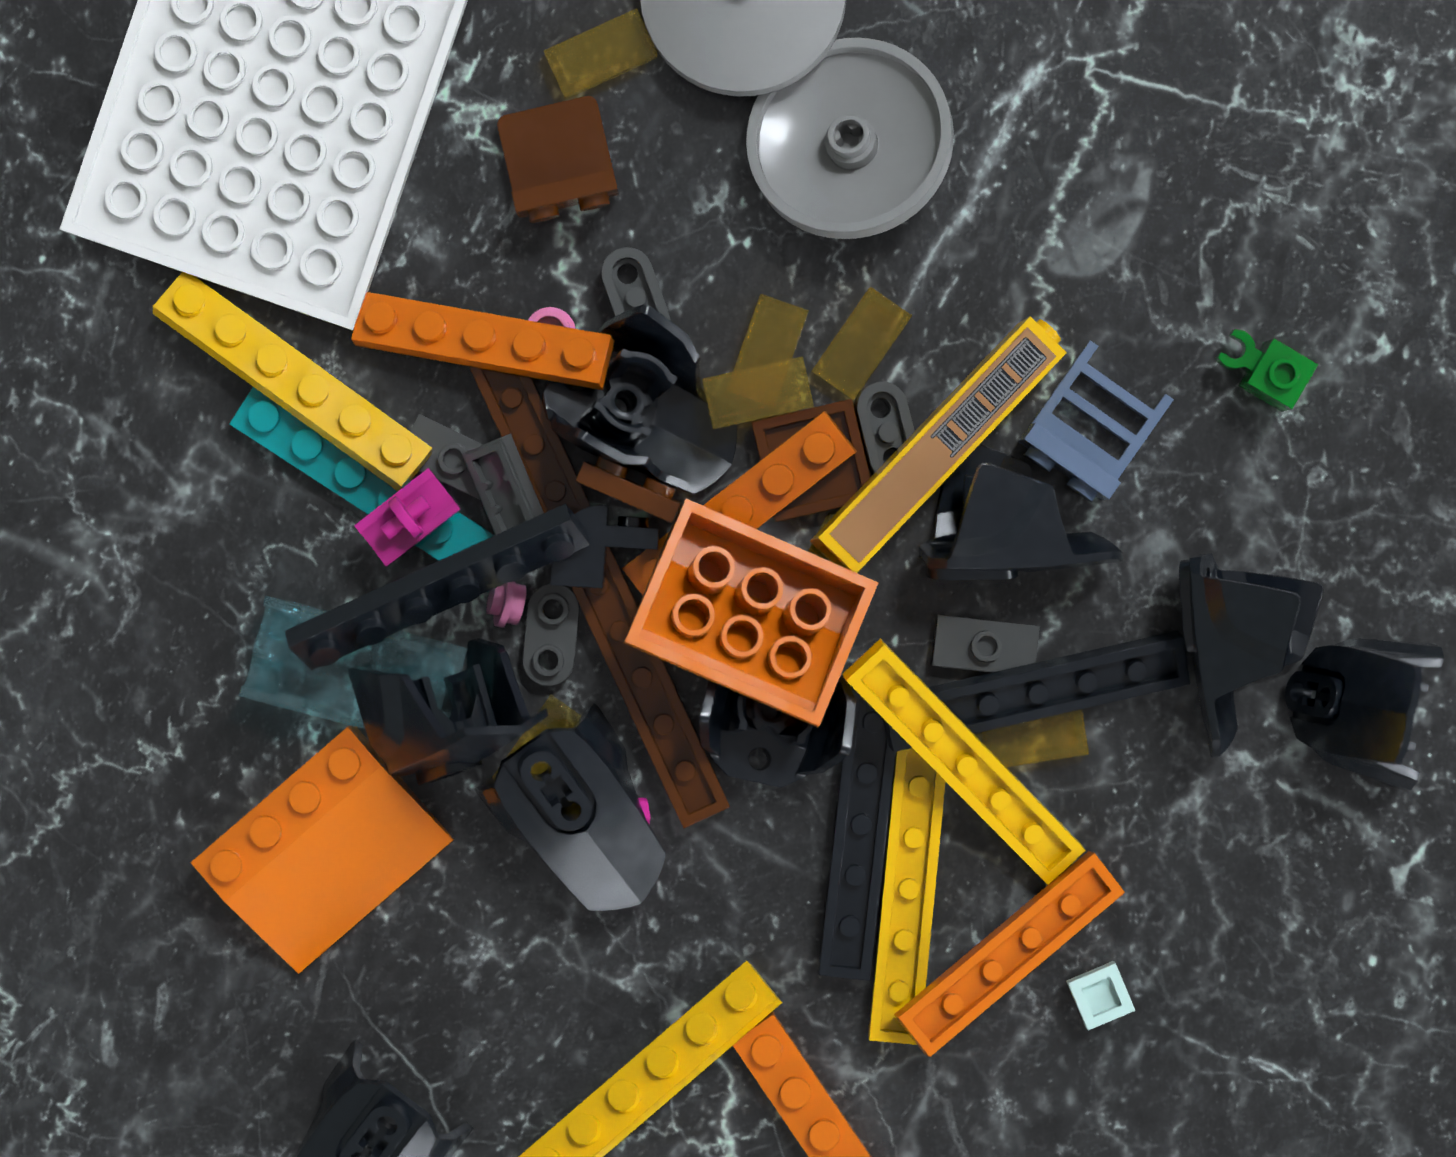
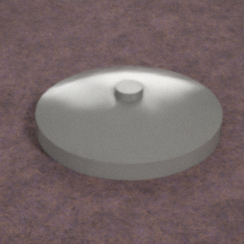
[640,0,846,96]
[746,38,954,239]

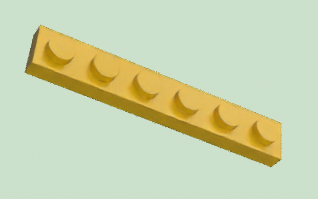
[153,272,433,491]
[842,639,1086,885]
[868,748,946,1045]
[519,961,783,1157]

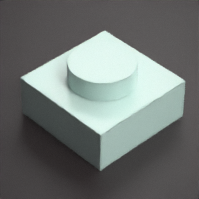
[1066,961,1135,1030]

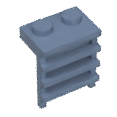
[1018,340,1174,502]

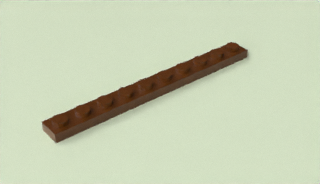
[469,366,730,829]

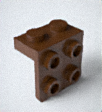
[497,96,619,223]

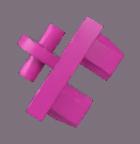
[354,468,461,567]

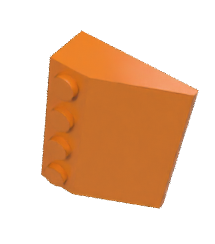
[624,499,878,727]
[190,724,454,974]

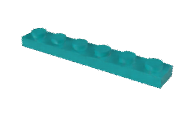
[229,387,495,592]

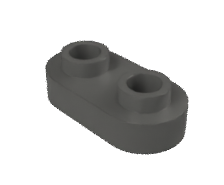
[602,247,671,321]
[854,382,915,475]
[523,584,580,686]

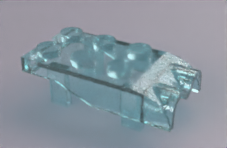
[239,596,469,729]

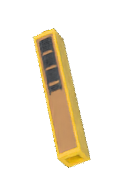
[810,316,1067,573]

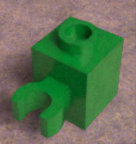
[1215,329,1318,412]

